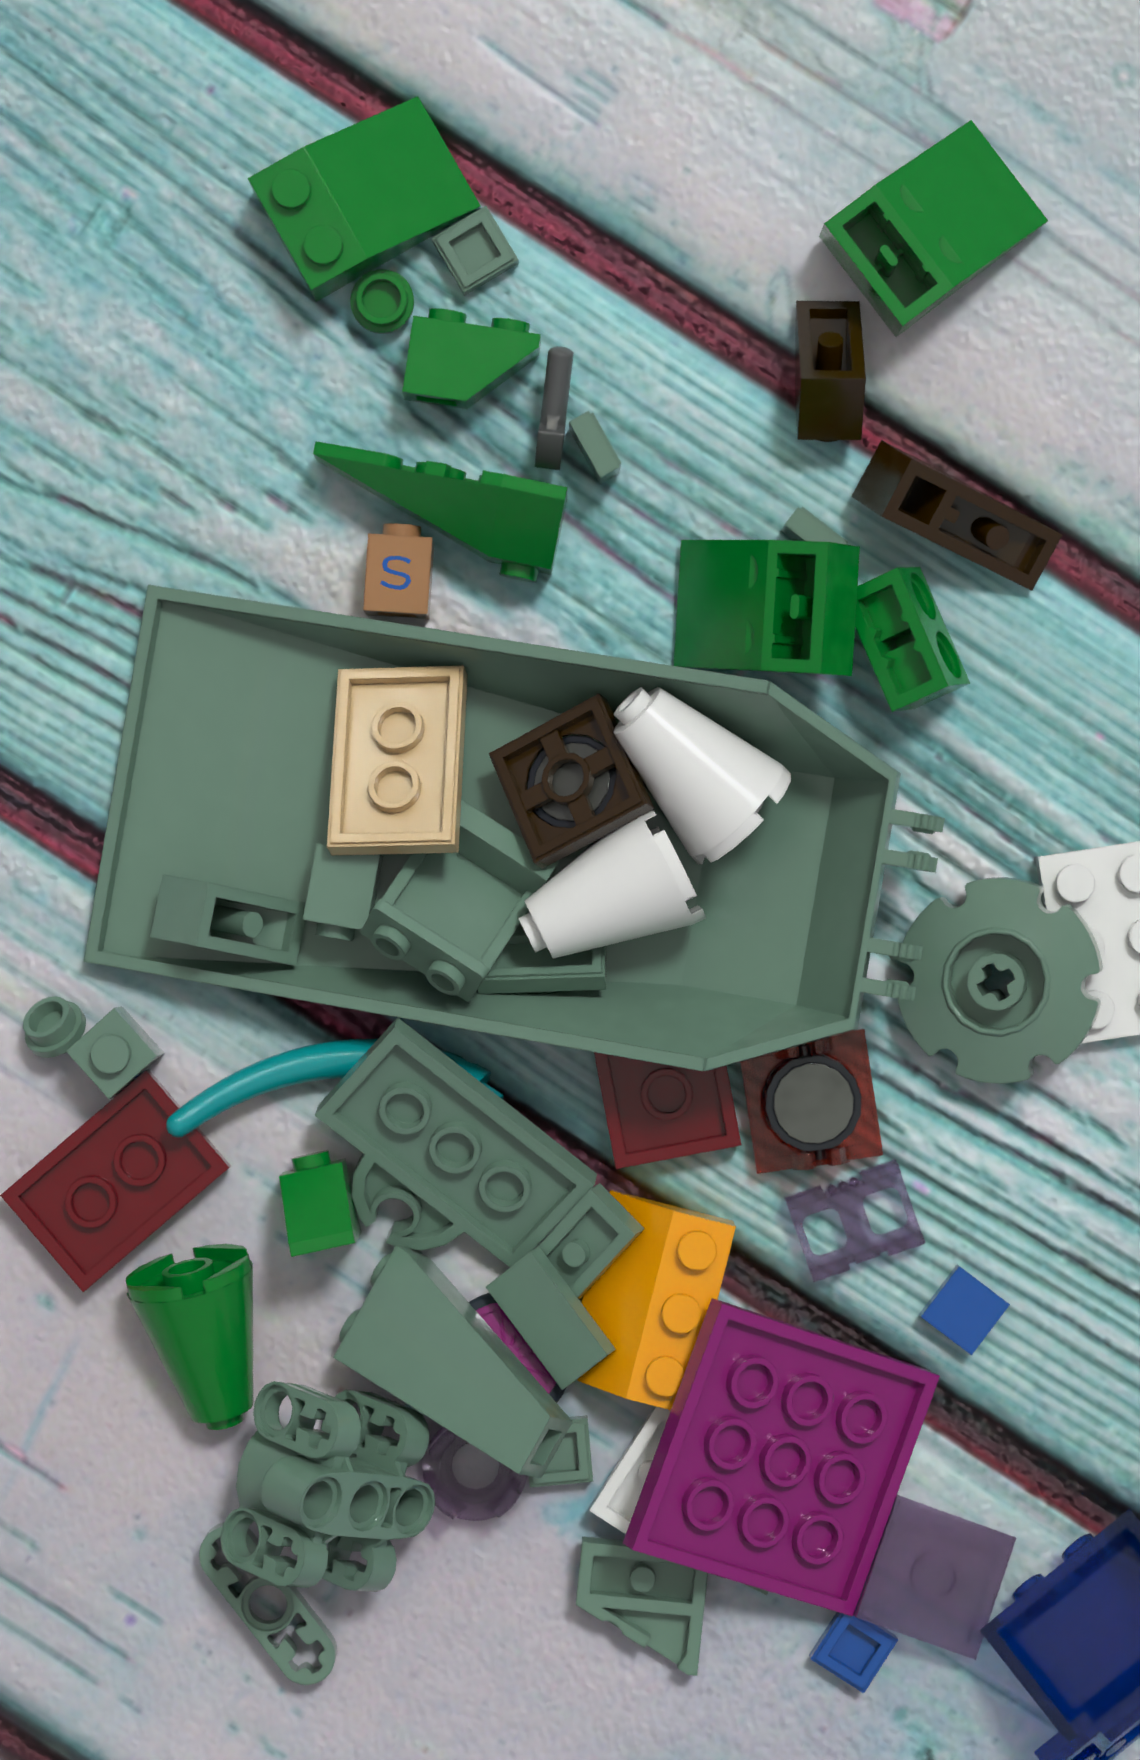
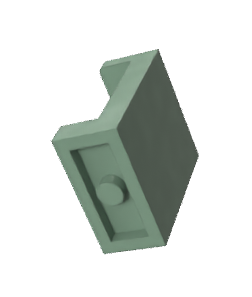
[360,799,559,1003]

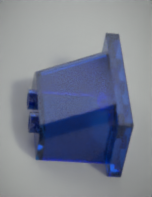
[980,1509,1140,1760]

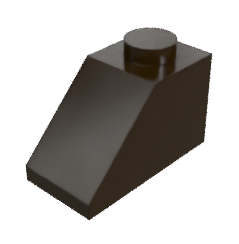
[795,301,866,442]

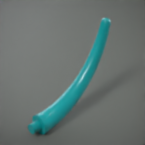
[166,1039,504,1138]

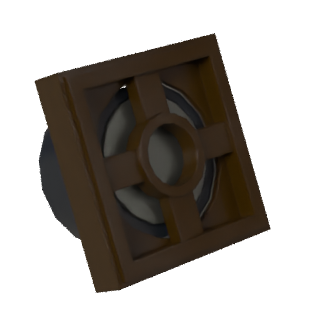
[489,694,654,869]

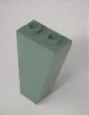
[333,1245,573,1478]

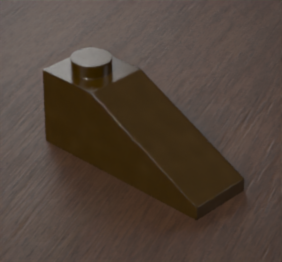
[851,440,1062,591]

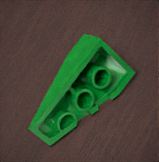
[313,441,568,583]

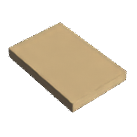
[327,665,468,856]

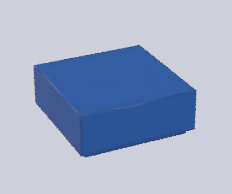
[919,1264,1010,1355]
[809,1609,898,1693]

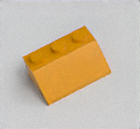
[576,1190,736,1410]

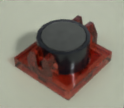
[740,1028,883,1174]

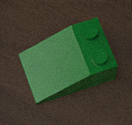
[248,96,481,302]

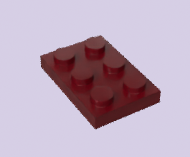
[0,1069,231,1292]

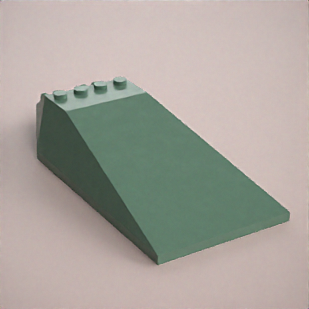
[84,585,945,1071]

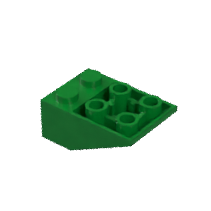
[819,120,1048,337]
[674,540,860,676]

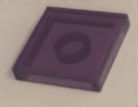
[853,1495,1016,1660]

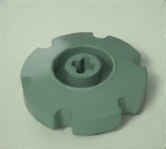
[897,877,1103,1083]

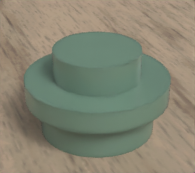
[23,996,86,1058]

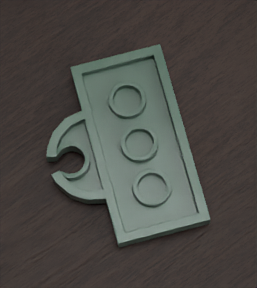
[315,1017,597,1267]

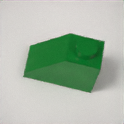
[279,1150,362,1257]

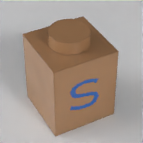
[363,523,434,619]

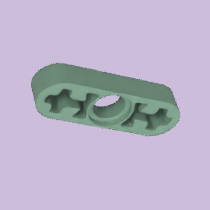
[199,1522,337,1685]

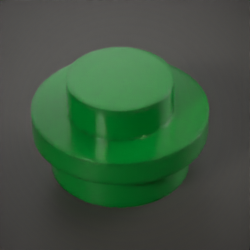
[350,269,414,334]

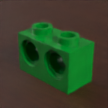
[855,567,970,712]

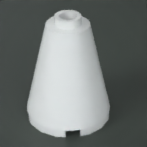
[614,687,791,864]
[518,810,706,959]

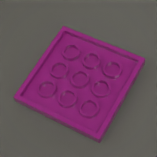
[623,1298,940,1617]

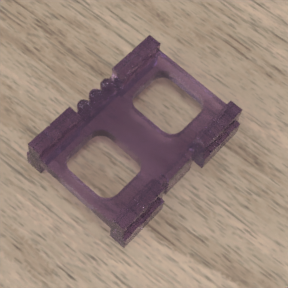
[784,1159,925,1282]

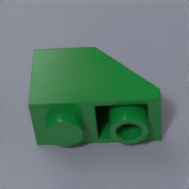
[402,308,541,409]

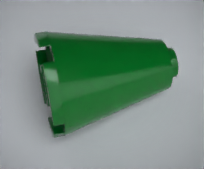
[126,1244,254,1430]

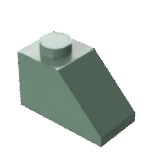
[150,874,306,966]

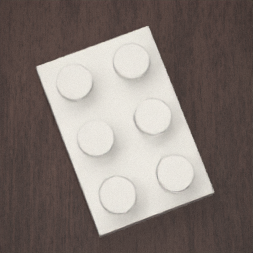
[1035,841,1140,1044]

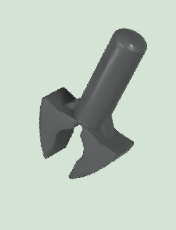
[534,346,574,470]

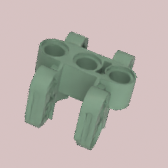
[221,1381,435,1592]

